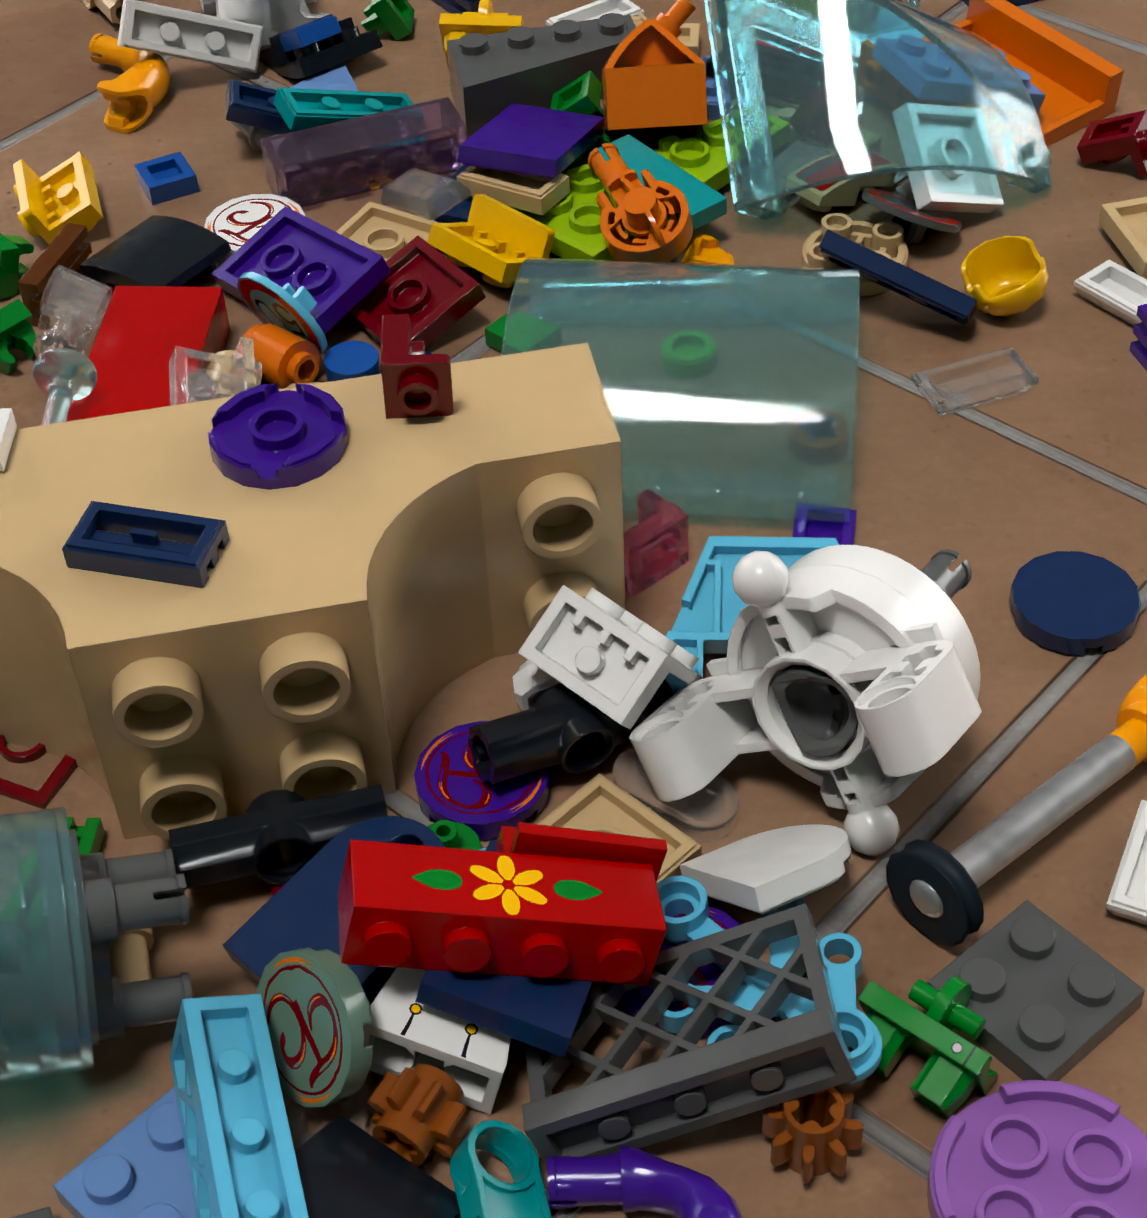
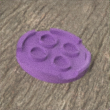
[927,1080,1147,1218]

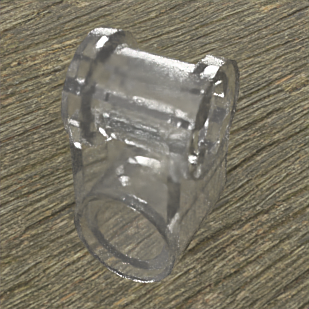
[33,265,112,373]

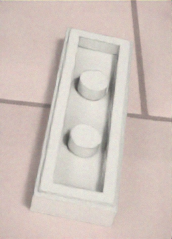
[117,0,264,73]

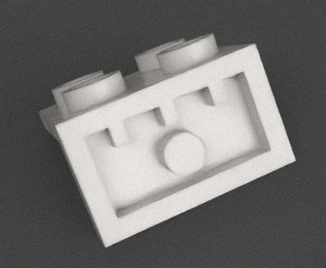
[518,585,704,730]

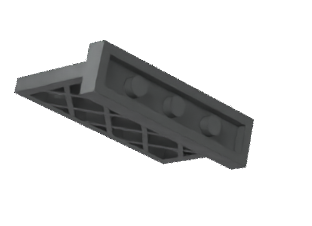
[522,903,857,1164]

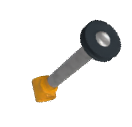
[886,674,1147,947]

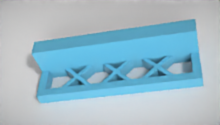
[169,994,309,1218]

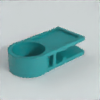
[450,1120,552,1218]

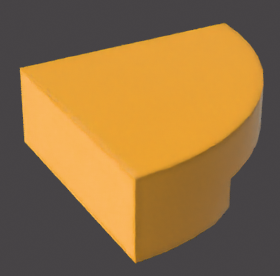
[681,232,734,285]

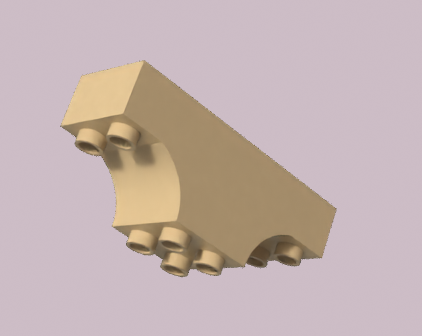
[0,342,625,840]

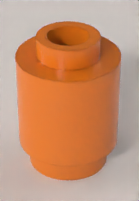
[239,323,320,389]

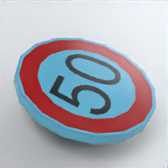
[237,272,328,355]

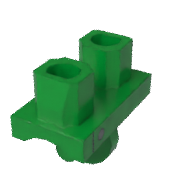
[849,976,998,1118]

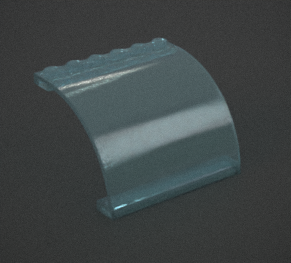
[501,257,860,524]

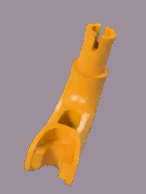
[89,33,170,134]

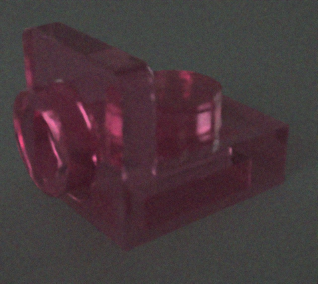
[623,489,689,597]

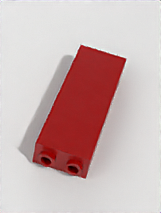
[64,286,231,422]

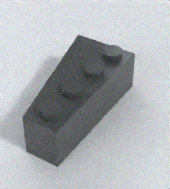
[446,13,636,139]

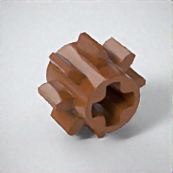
[367,1064,469,1166]
[762,1087,864,1183]

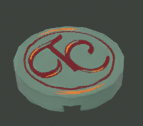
[256,946,373,1108]

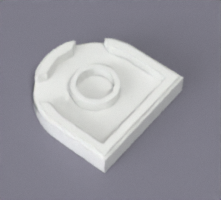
[679,824,852,914]

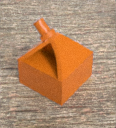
[601,0,708,130]

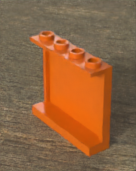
[856,0,1124,173]

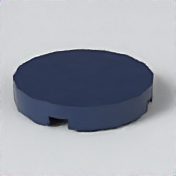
[1009,551,1141,655]

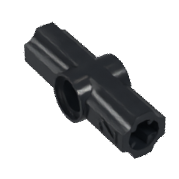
[468,679,672,784]
[168,784,388,889]

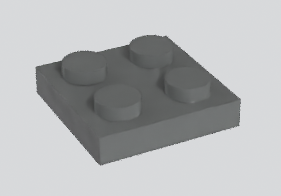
[927,900,1145,1081]

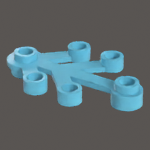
[657,876,882,1084]

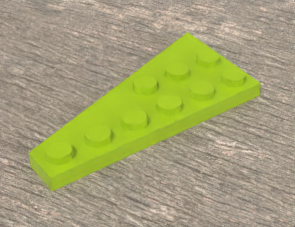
[511,108,791,274]

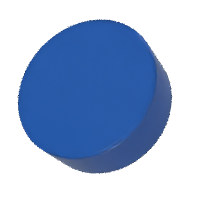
[324,341,381,382]

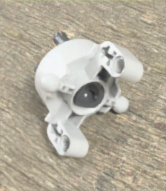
[629,545,982,856]

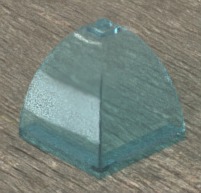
[704,0,1052,220]

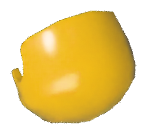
[961,236,1049,316]

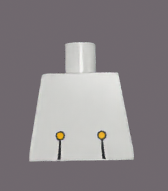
[363,968,511,1115]

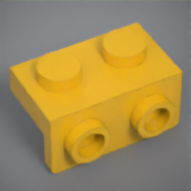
[13,151,103,244]
[427,194,555,288]

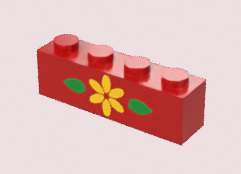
[337,839,667,985]

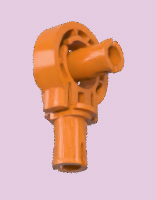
[588,143,693,270]

